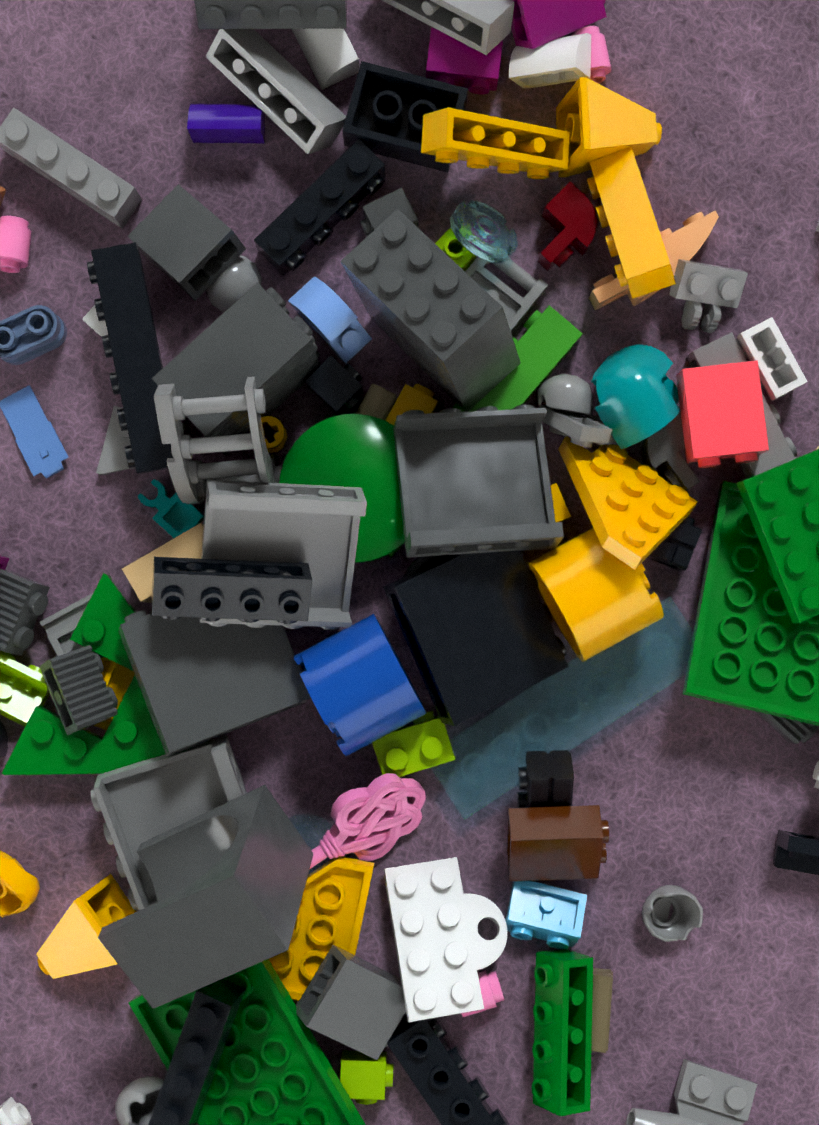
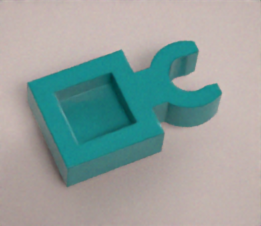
[138,479,204,538]

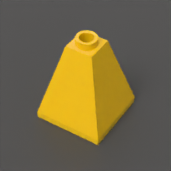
[556,77,662,178]
[36,874,137,979]

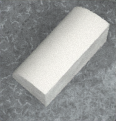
[292,29,360,90]
[509,33,591,88]
[737,317,808,401]

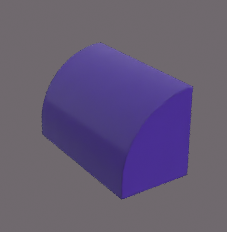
[187,104,265,144]

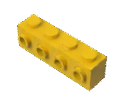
[421,107,570,179]
[587,147,676,299]

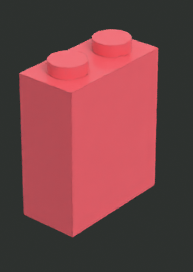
[676,360,769,468]

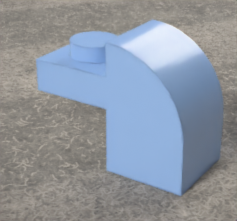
[288,276,372,363]

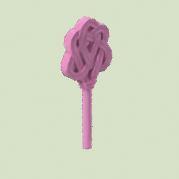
[310,773,426,869]

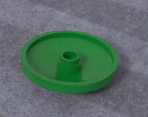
[279,414,405,563]

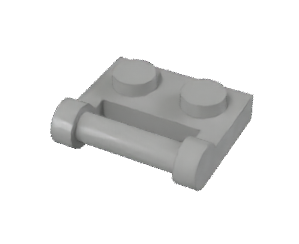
[466,241,549,332]

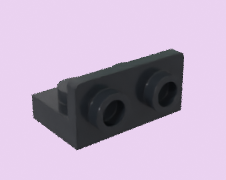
[773,830,819,875]

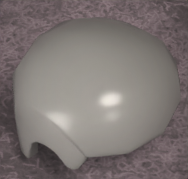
[205,255,262,312]
[537,374,593,416]
[641,885,703,942]
[115,1076,164,1125]

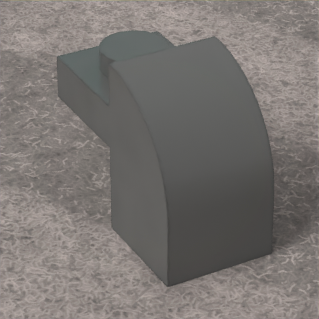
[642,406,700,491]

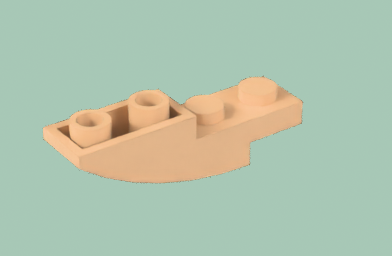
[589,211,719,310]

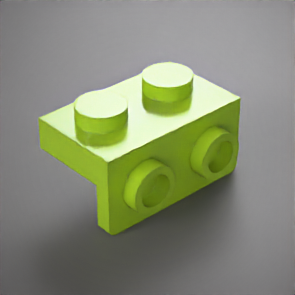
[0,650,50,727]
[373,711,456,777]

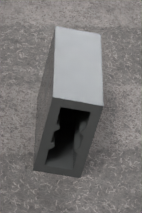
[128,184,246,301]
[296,944,406,1060]

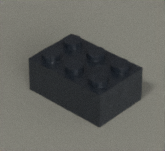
[342,61,468,173]

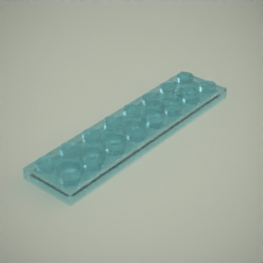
[431,596,694,820]

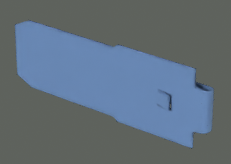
[0,385,69,479]

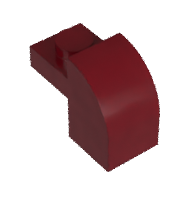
[537,181,597,271]

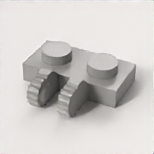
[669,259,748,333]
[539,405,615,447]

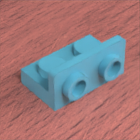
[505,881,587,949]

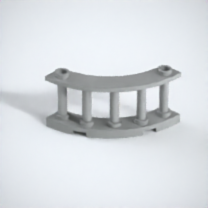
[154,376,282,504]

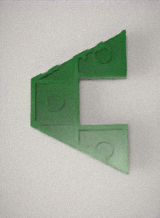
[2,573,165,775]

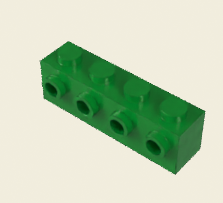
[531,949,593,1116]

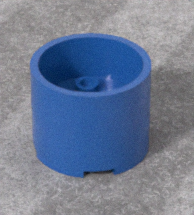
[294,614,427,756]

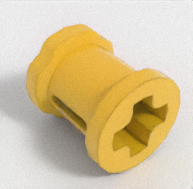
[261,416,287,453]

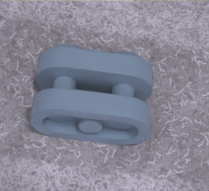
[0,305,67,365]

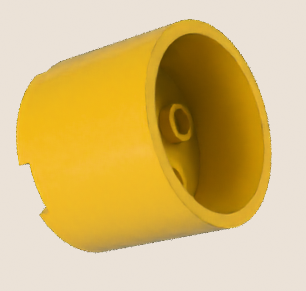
[528,528,664,662]

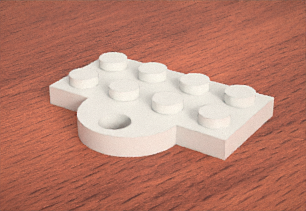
[383,857,507,1023]

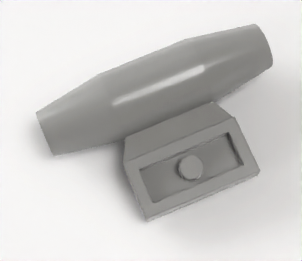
[625,1059,757,1125]

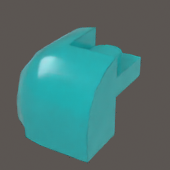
[591,344,681,450]

